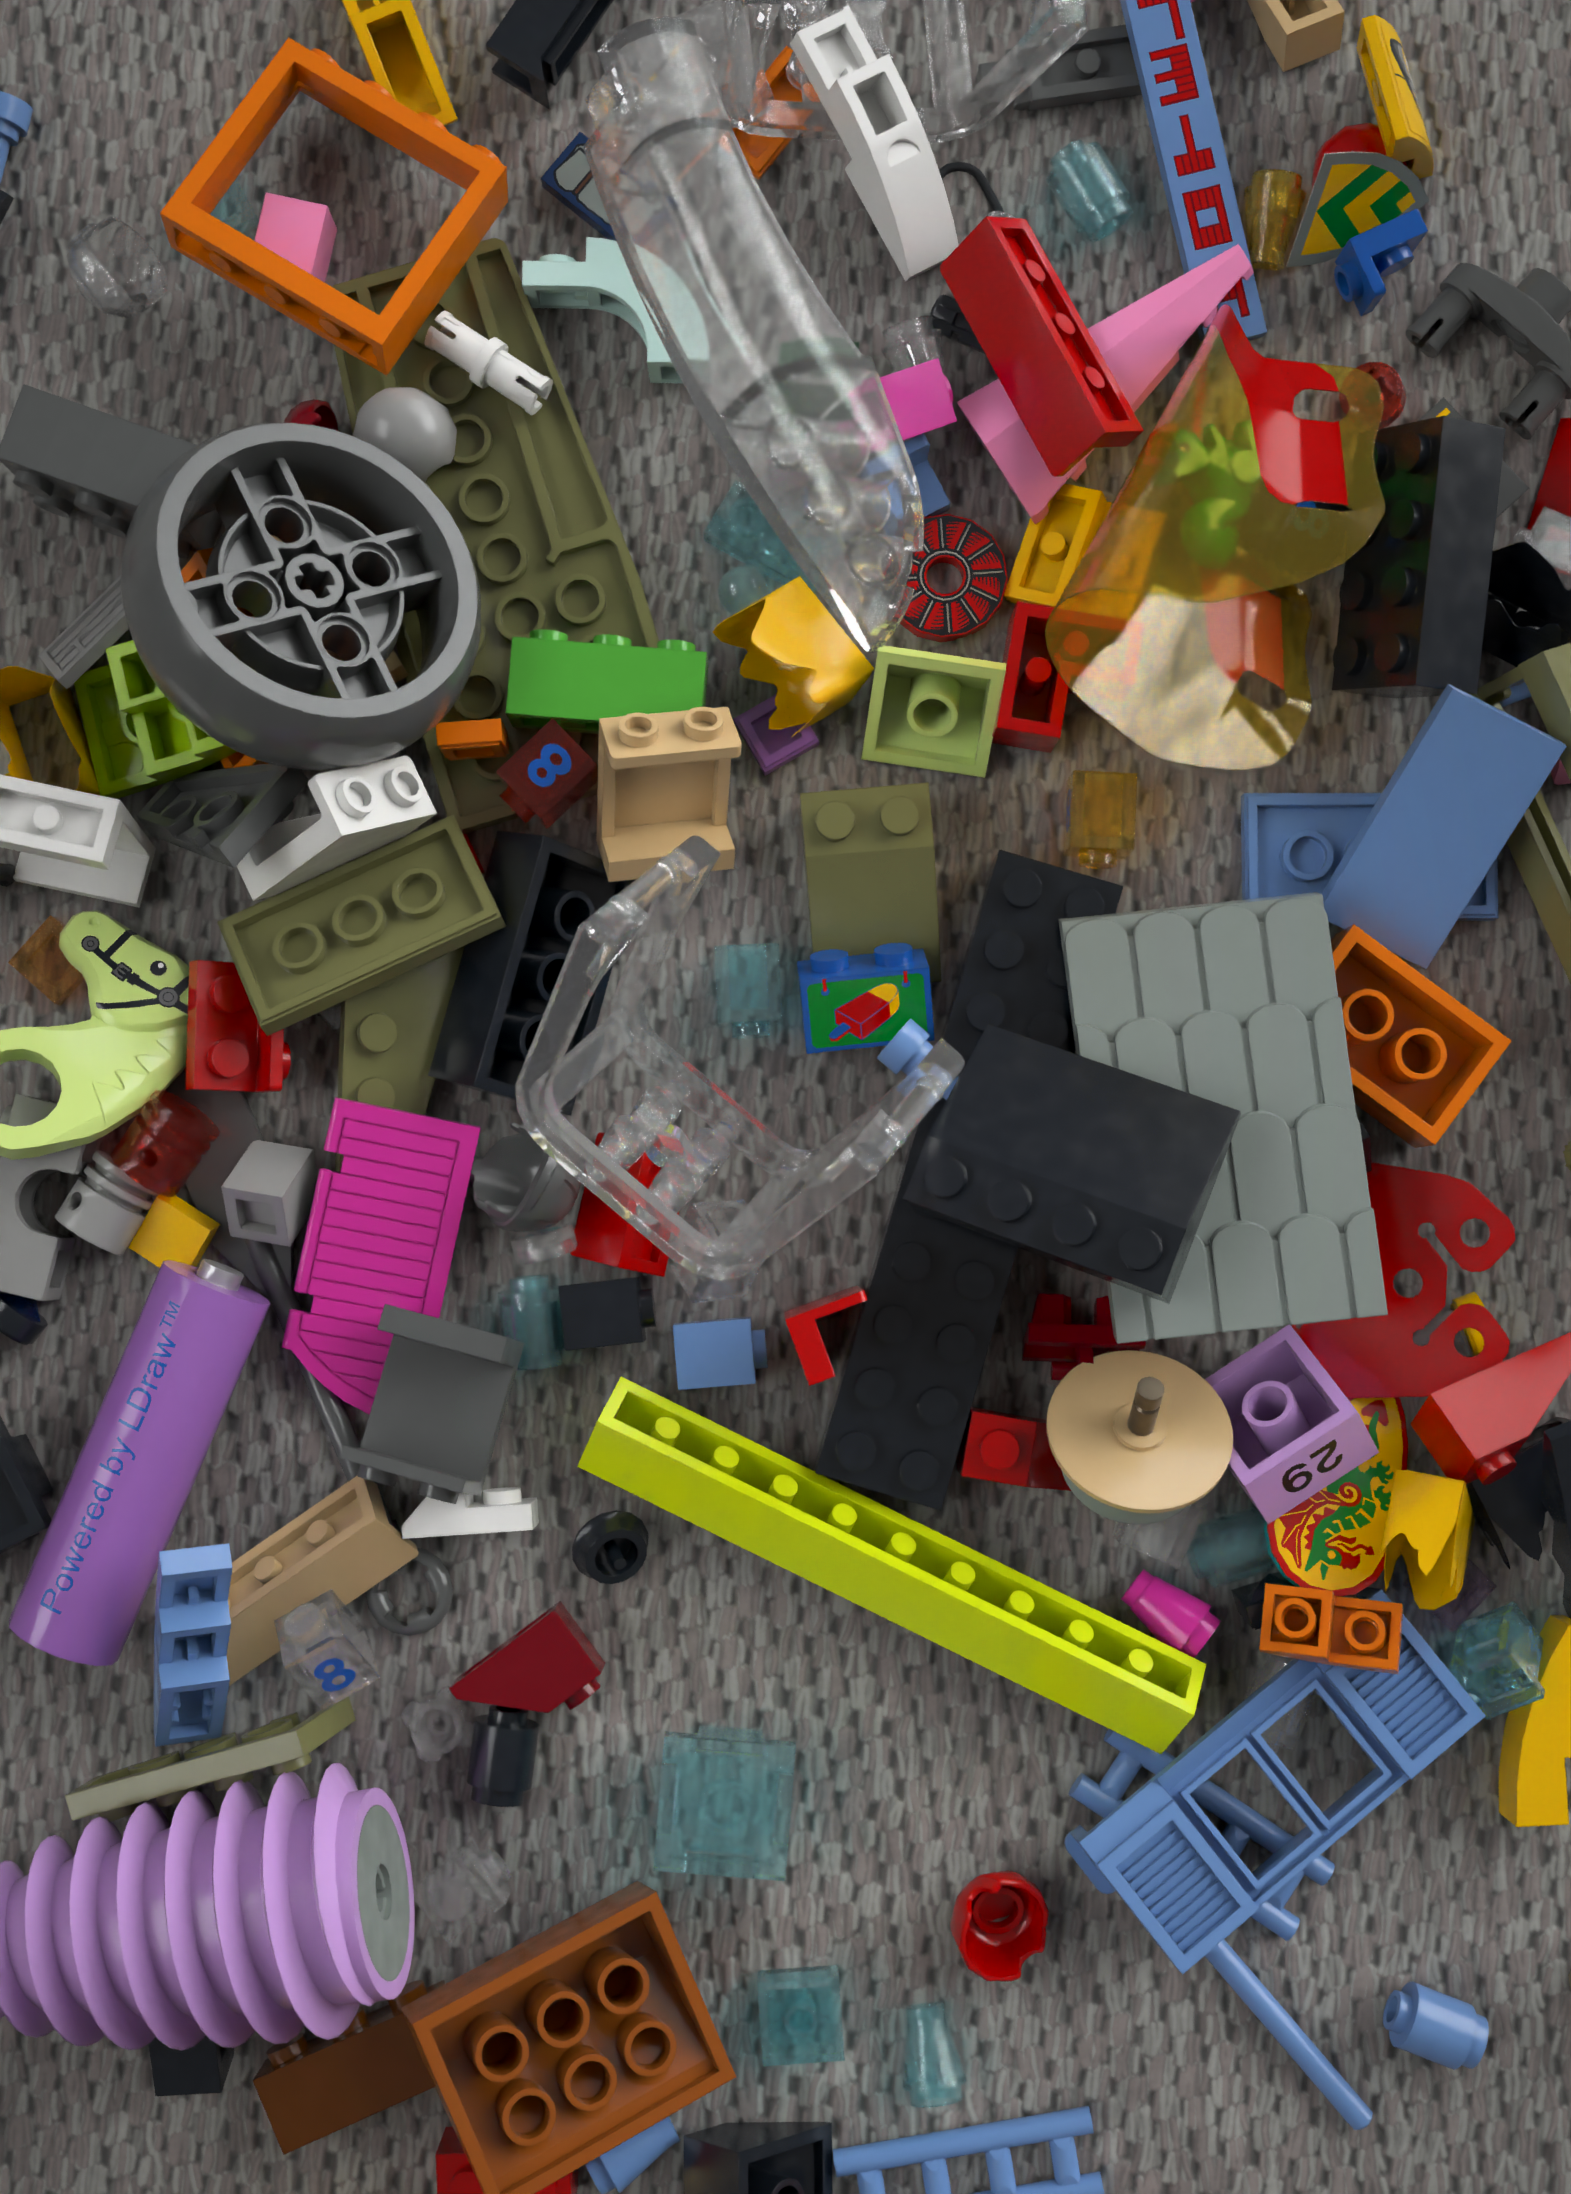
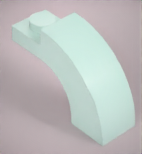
[522,237,712,384]

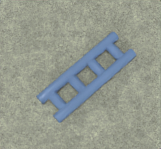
[1069,1729,1335,1941]
[833,2106,1104,2194]

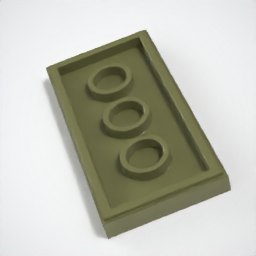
[217,814,506,1036]

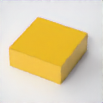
[128,1190,220,1268]

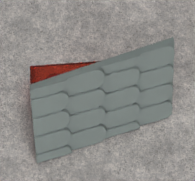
[1058,892,1388,1344]

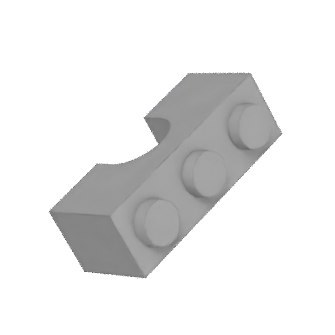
[0,1094,102,1301]

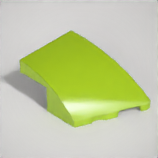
[74,640,237,799]

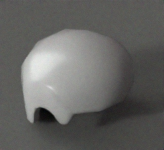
[353,387,457,483]

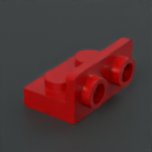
[185,960,291,1093]

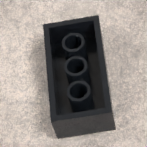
[1332,416,1506,698]

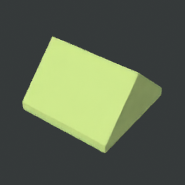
[861,645,1007,778]

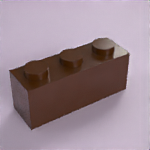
[253,1980,445,2155]

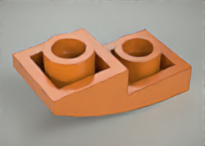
[1259,1583,1403,1675]

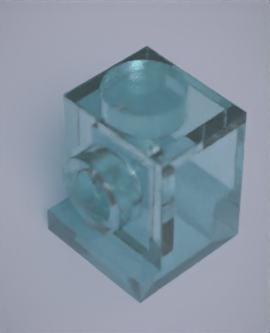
[1449,1601,1545,1720]

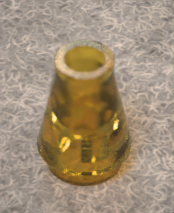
[1244,169,1306,271]

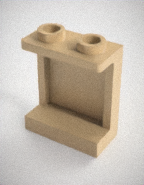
[596,707,742,882]

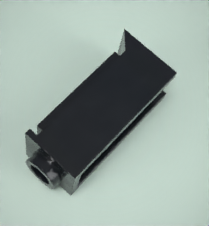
[486,0,613,110]

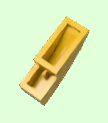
[341,0,458,126]
[1499,1615,1571,1827]

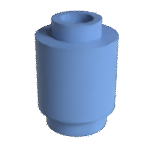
[1383,1982,1489,2070]

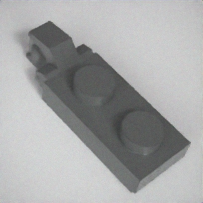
[975,24,1142,111]

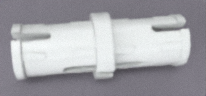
[424,310,553,415]

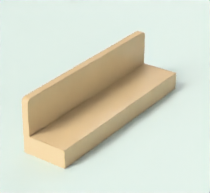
[227,1476,419,1686]

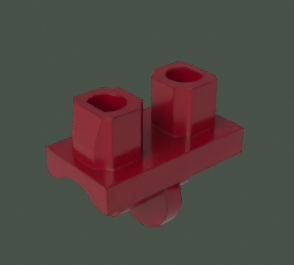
[1022,1294,1146,1381]

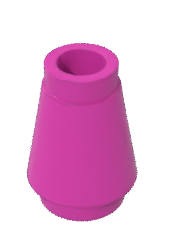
[1121,1569,1221,1658]

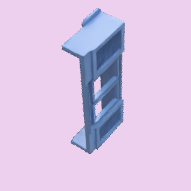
[1064,1587,1486,1975]

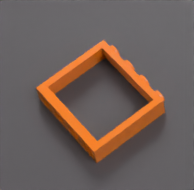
[160,37,508,376]

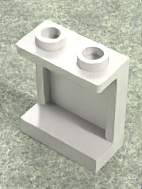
[237,756,437,901]

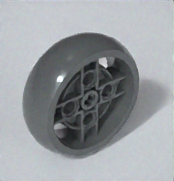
[121,423,481,771]

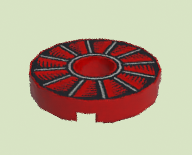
[882,514,1008,642]

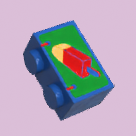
[797,943,935,1054]

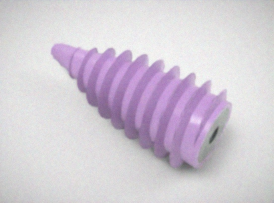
[0,1763,415,2051]

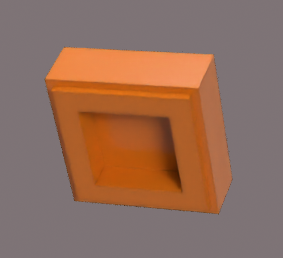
[436,718,509,761]

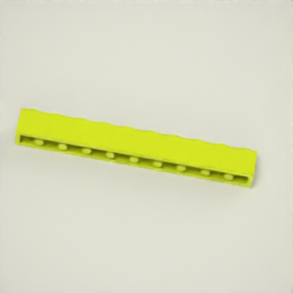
[577,1376,1207,1754]

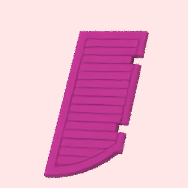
[281,1097,481,1415]

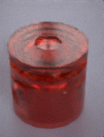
[110,1090,220,1197]

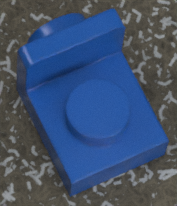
[1334,208,1428,316]

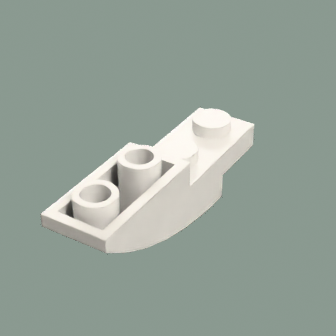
[790,8,959,282]

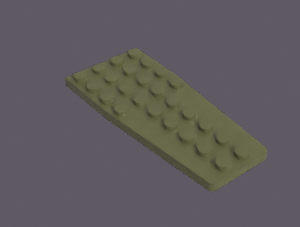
[331,238,659,834]

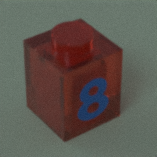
[496,718,598,829]

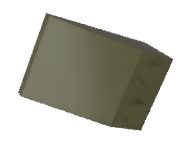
[800,782,942,983]

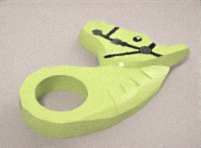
[0,910,189,1160]

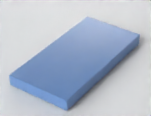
[1321,684,1567,969]
[1241,793,1499,921]

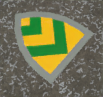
[1286,151,1429,267]

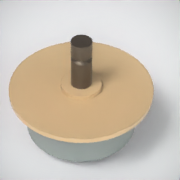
[1046,1350,1233,1524]

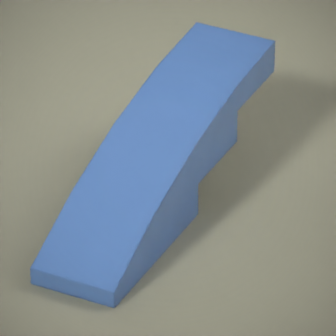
[154,1543,233,1747]

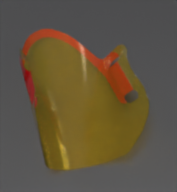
[1045,304,1385,771]

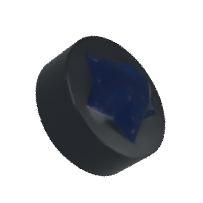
[0,1291,48,1345]

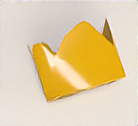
[713,576,874,737]
[0,666,100,795]
[1379,1469,1475,1610]

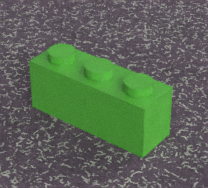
[506,629,708,734]

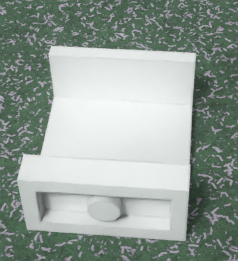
[0,774,156,908]

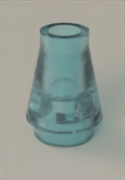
[902,2002,967,2108]

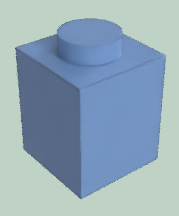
[673,1317,768,1390]

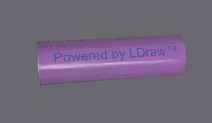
[9,1259,271,1666]

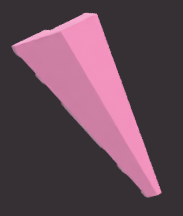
[957,244,1254,524]

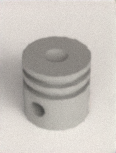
[55,1150,163,1255]

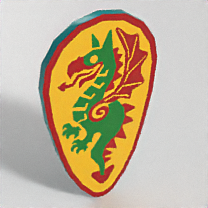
[1264,1397,1408,1597]

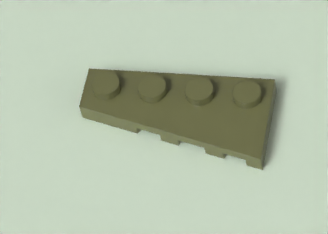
[335,946,465,1172]
[65,1696,356,1822]

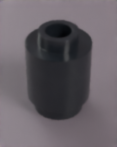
[467,1705,539,1807]

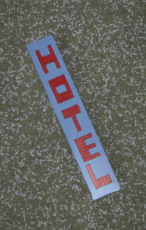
[1120,0,1267,351]

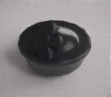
[572,1510,648,1584]

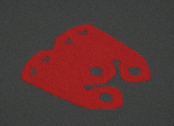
[1291,1162,1516,1398]

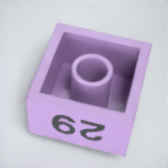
[1205,1325,1379,1524]

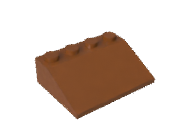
[401,1881,736,2194]

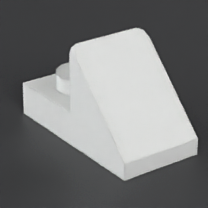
[401,1487,539,1539]

